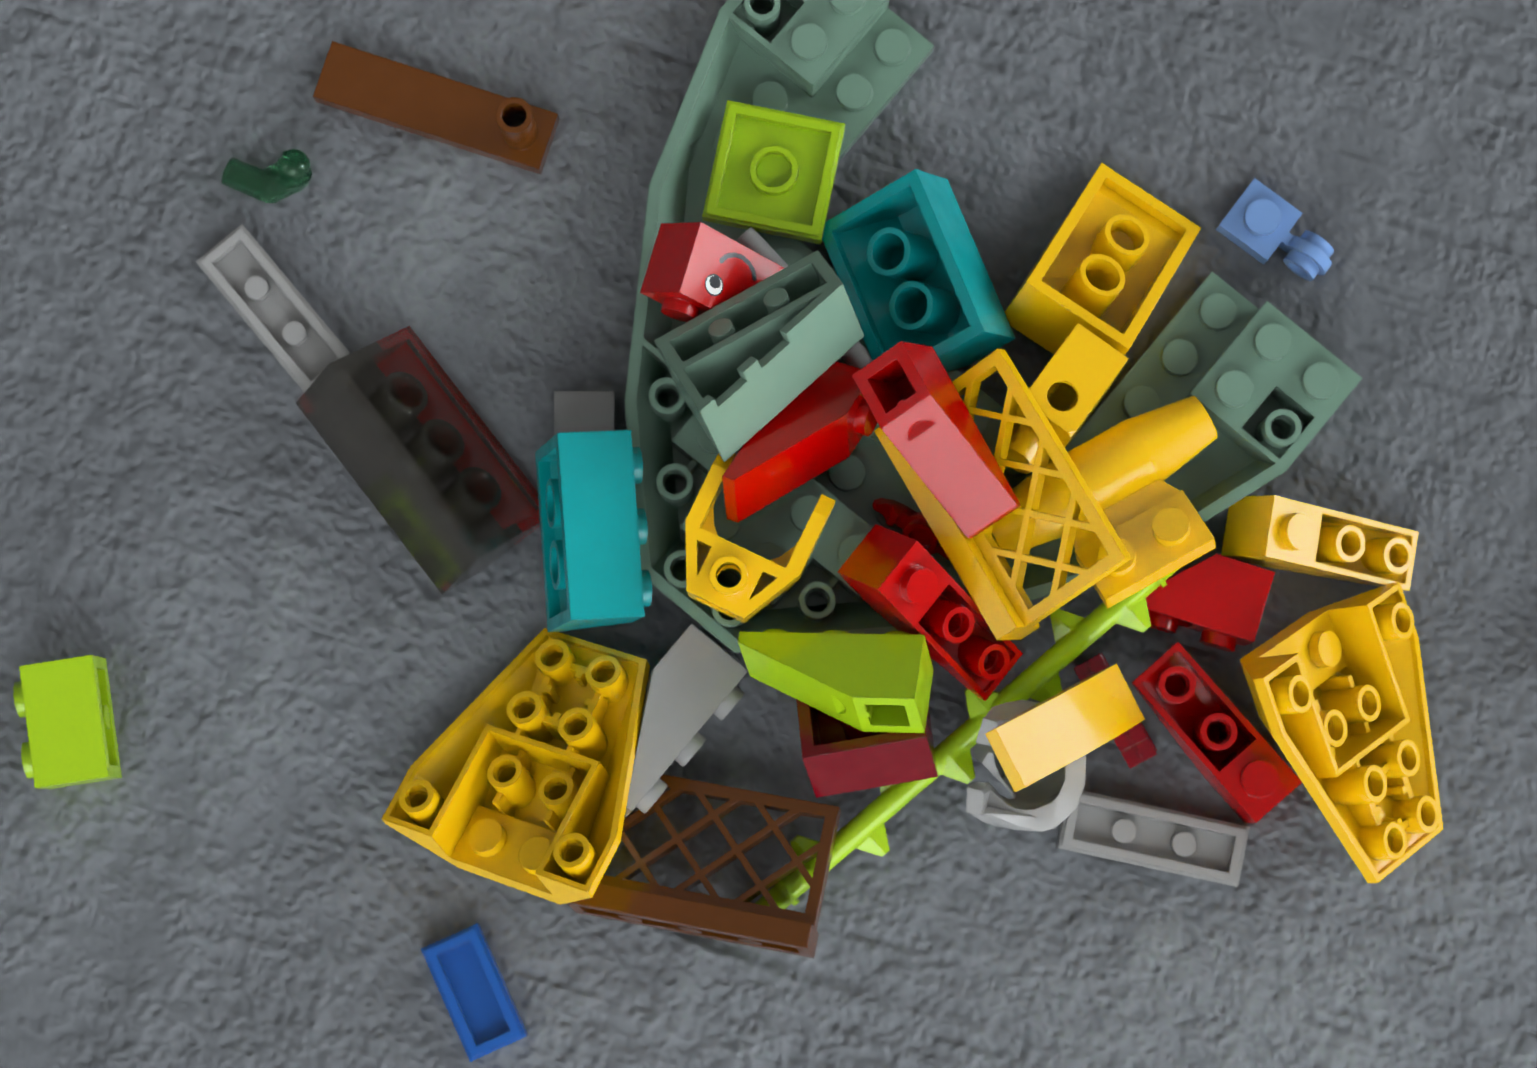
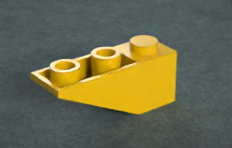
[1221,495,1419,591]

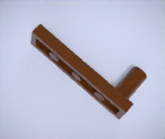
[313,41,560,175]

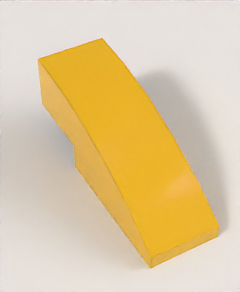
[985,663,1145,792]

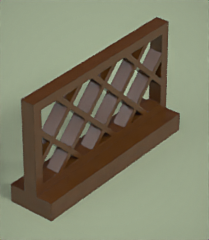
[567,774,841,958]

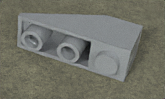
[625,624,748,817]

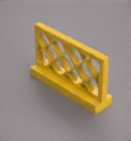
[874,348,1132,640]

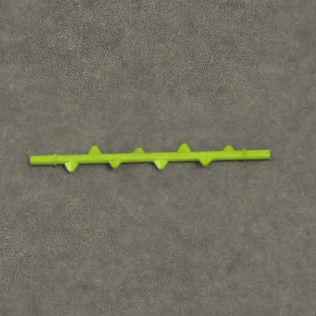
[755,568,1180,909]

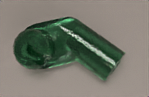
[221,149,312,204]

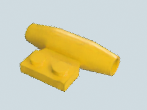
[991,396,1218,609]

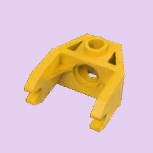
[685,453,836,624]

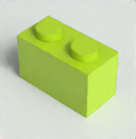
[13,655,122,789]

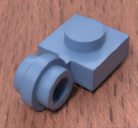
[1216,178,1334,281]

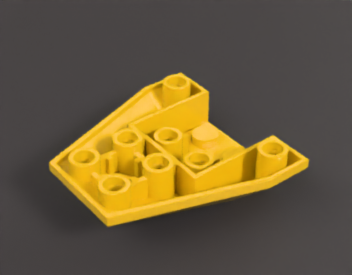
[1240,582,1443,883]
[382,628,650,905]

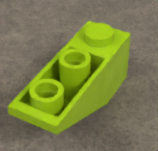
[738,629,934,733]

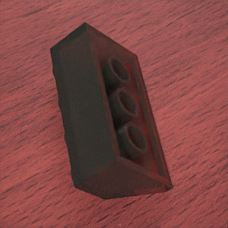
[296,326,540,594]

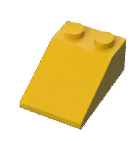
[1005,163,1201,355]

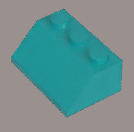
[822,169,1016,372]
[535,430,652,632]

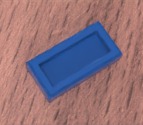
[421,923,528,1062]

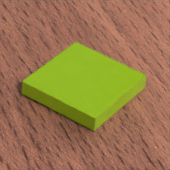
[702,100,846,245]

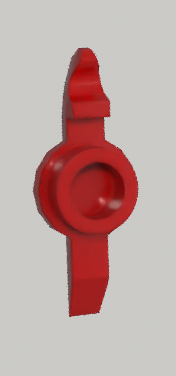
[872,498,950,561]

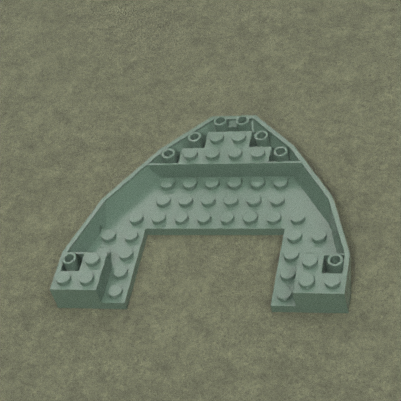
[624,0,1362,653]

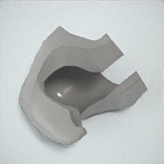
[966,700,1086,832]

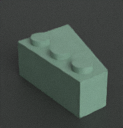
[654,250,864,462]

